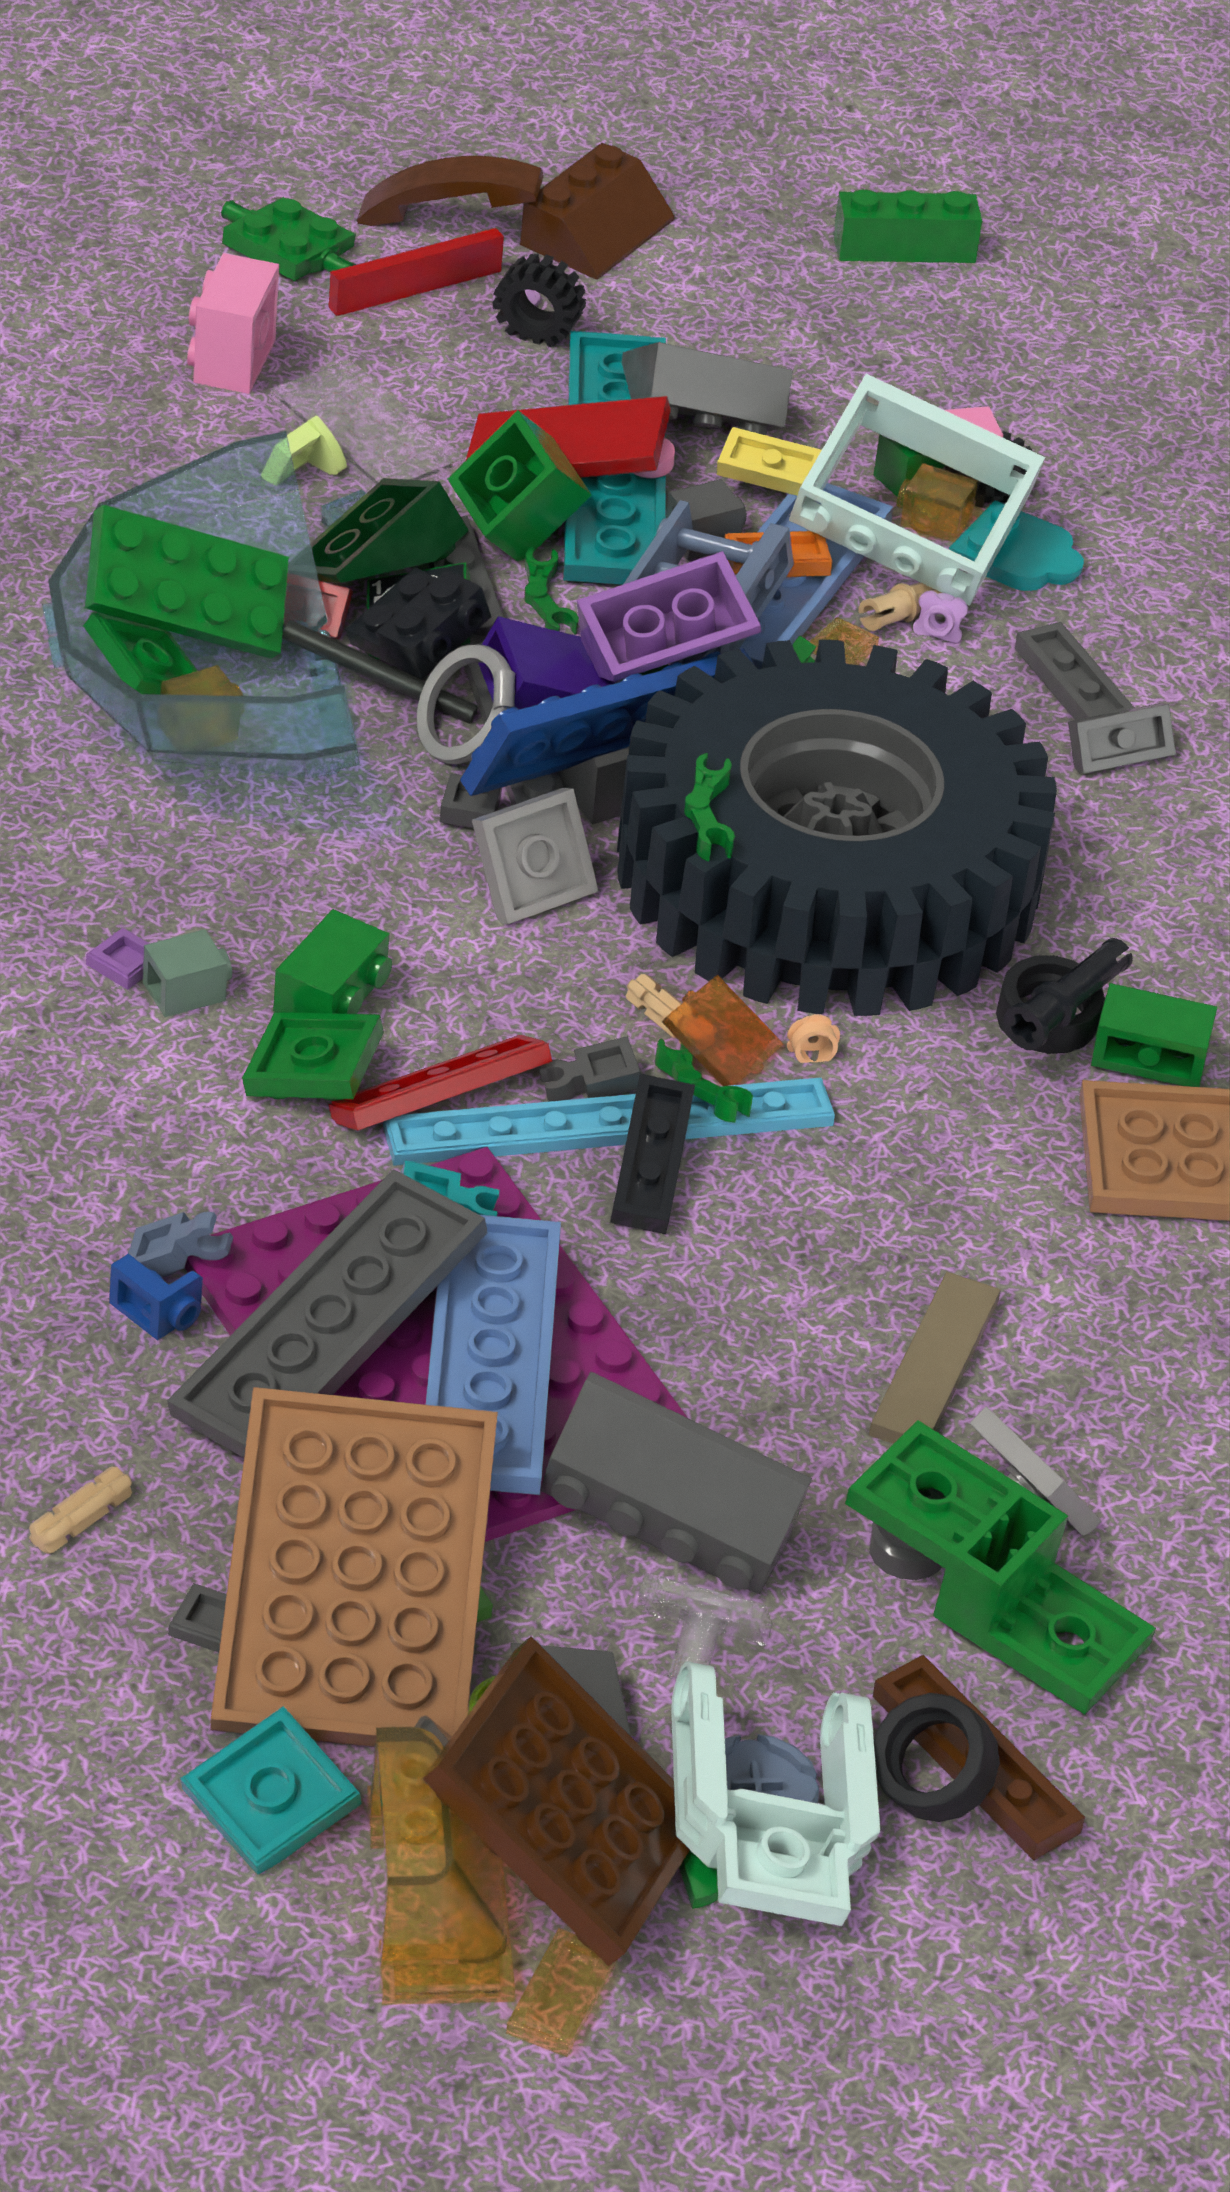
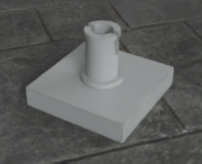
[472,788,599,924]
[970,1406,1102,1536]

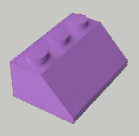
[577,551,761,682]

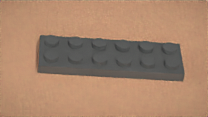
[167,1169,487,1458]

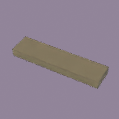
[869,1271,1001,1444]

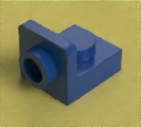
[109,1254,203,1341]

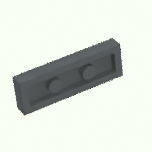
[1015,622,1135,720]

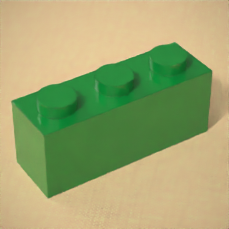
[833,189,982,263]

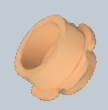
[787,1014,840,1063]

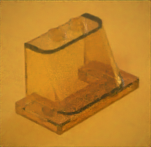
[366,1727,515,2005]

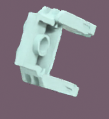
[671,1661,880,1926]

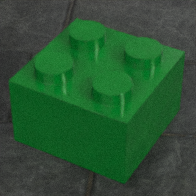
[447,410,592,561]

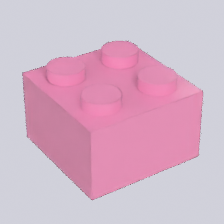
[187,253,279,394]

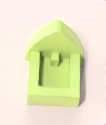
[260,416,347,483]

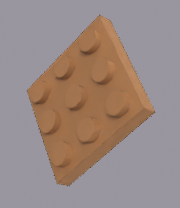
[1079,1080,1230,1221]

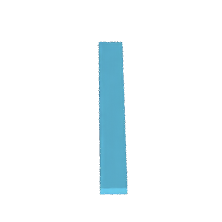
[383,1077,835,1166]

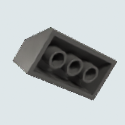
[540,1371,812,1594]

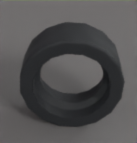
[996,955,1105,1054]
[874,1693,1000,1822]

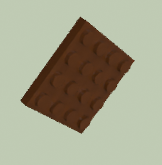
[422,1636,690,1967]

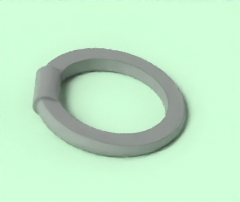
[417,644,515,764]

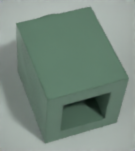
[143,929,232,1017]

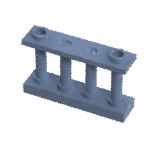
[624,500,794,665]

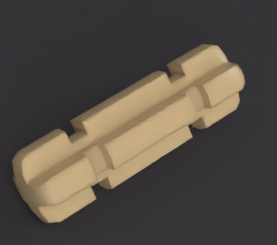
[626,974,715,1054]
[29,1466,132,1554]

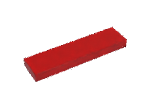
[328,228,504,316]
[328,1035,552,1131]

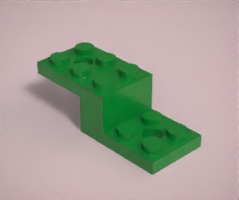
[845,1420,1156,1715]

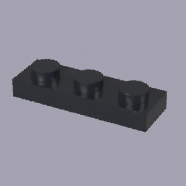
[610,1073,695,1234]

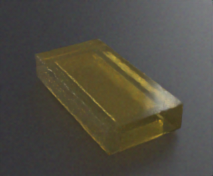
[506,1928,618,2057]

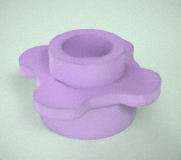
[913,591,968,643]

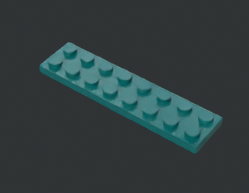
[563,331,666,585]

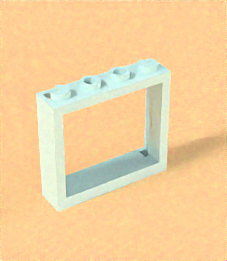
[789,374,1045,606]

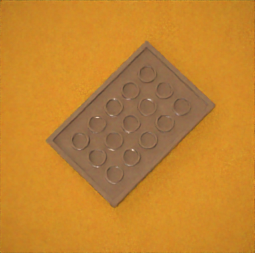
[210,1387,498,1750]

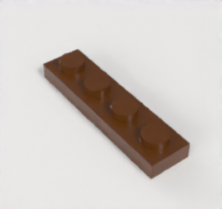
[872,1655,1085,1861]

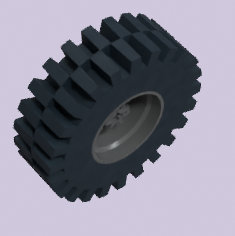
[617,639,1057,1016]

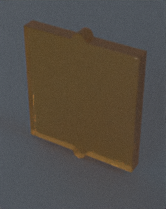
[662,975,784,1086]

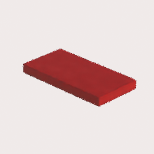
[466,396,671,478]

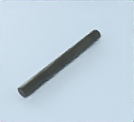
[282,620,478,724]

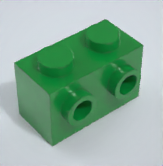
[273,909,392,1014]
[1091,983,1217,1087]

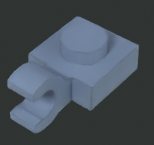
[128,1212,233,1277]

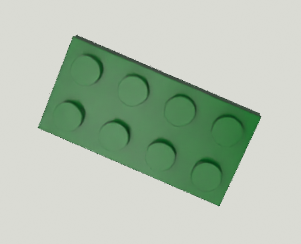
[85,504,289,659]

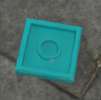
[180,1706,362,1875]

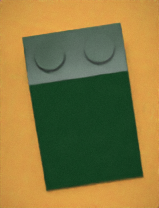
[288,478,469,583]

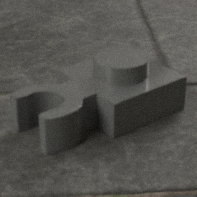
[538,1036,641,1102]

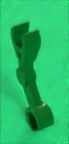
[524,547,579,635]
[684,753,735,862]
[655,1038,753,1123]

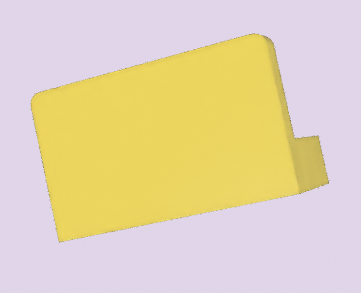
[717,427,822,496]

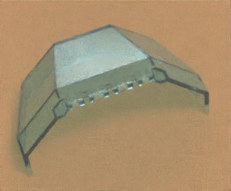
[42,431,360,779]

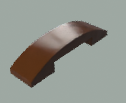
[357,156,544,226]

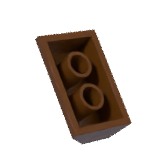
[520,142,675,280]

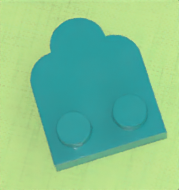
[949,500,1084,591]

